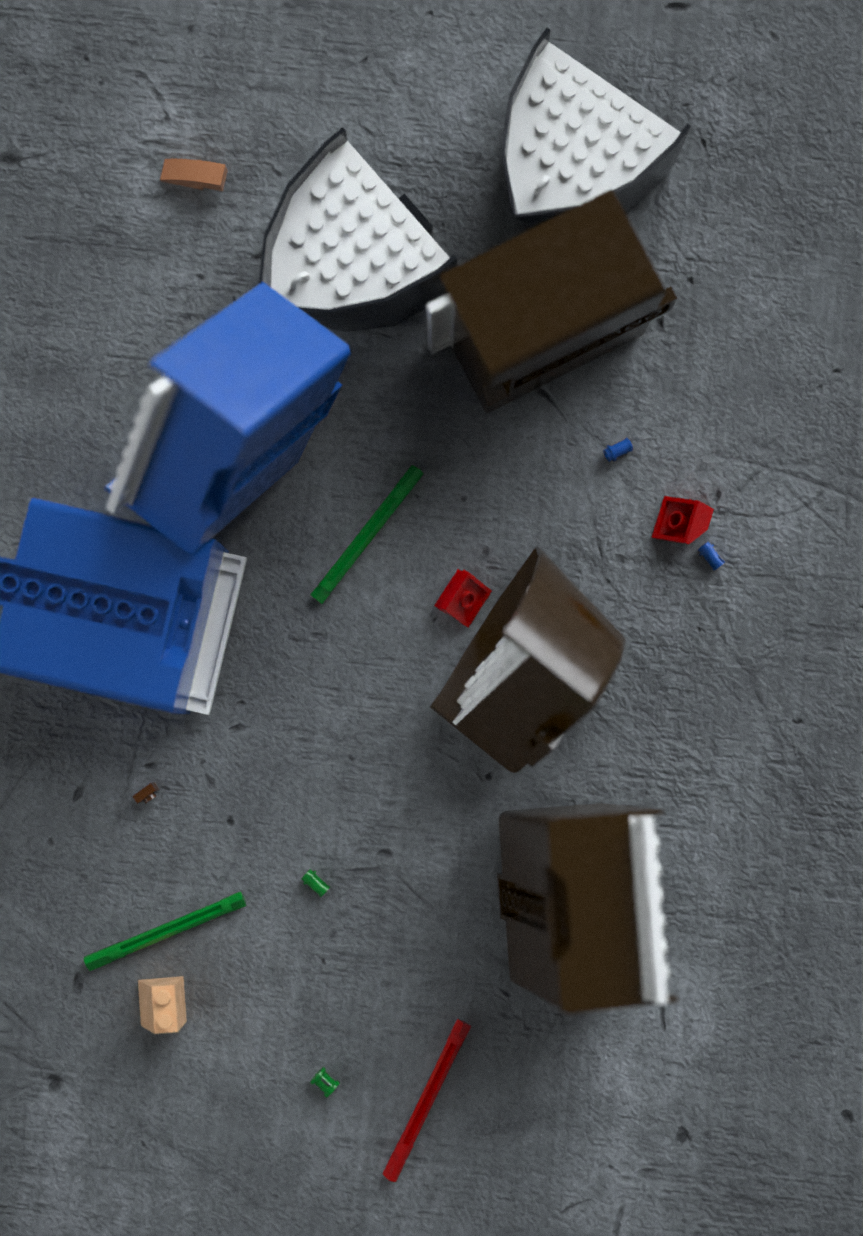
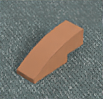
[160,159,228,191]

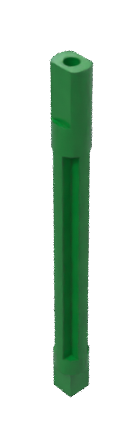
[310,465,424,604]
[84,891,247,971]

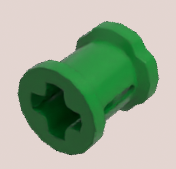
[310,1067,340,1098]

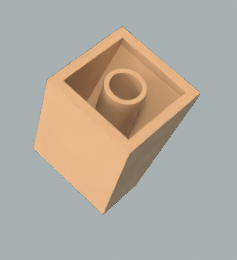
[138,976,187,1034]

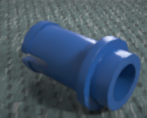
[603,438,633,462]
[698,542,725,571]

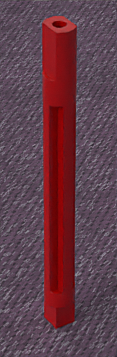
[382,1019,471,1182]

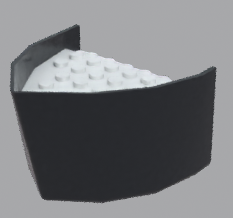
[501,27,691,231]
[259,127,457,332]

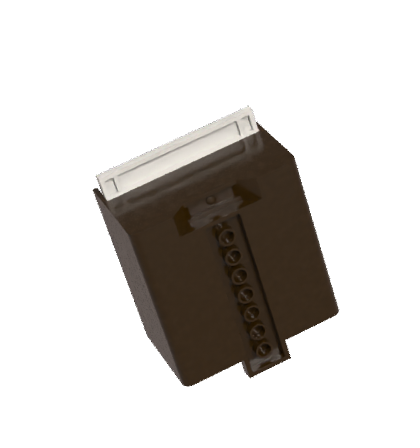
[427,189,677,413]
[497,803,678,1014]

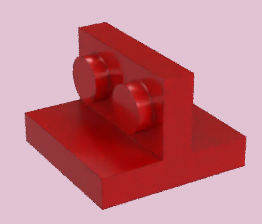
[434,569,492,628]

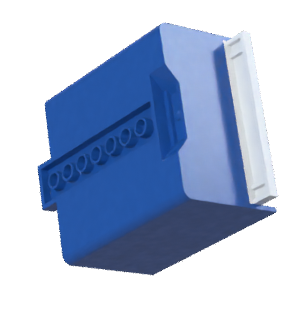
[105,282,350,554]
[0,498,247,715]

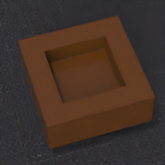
[132,782,160,804]

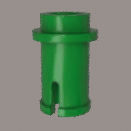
[301,869,330,898]

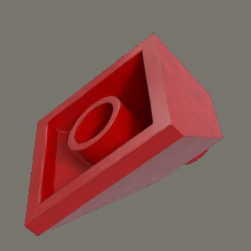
[651,496,714,545]

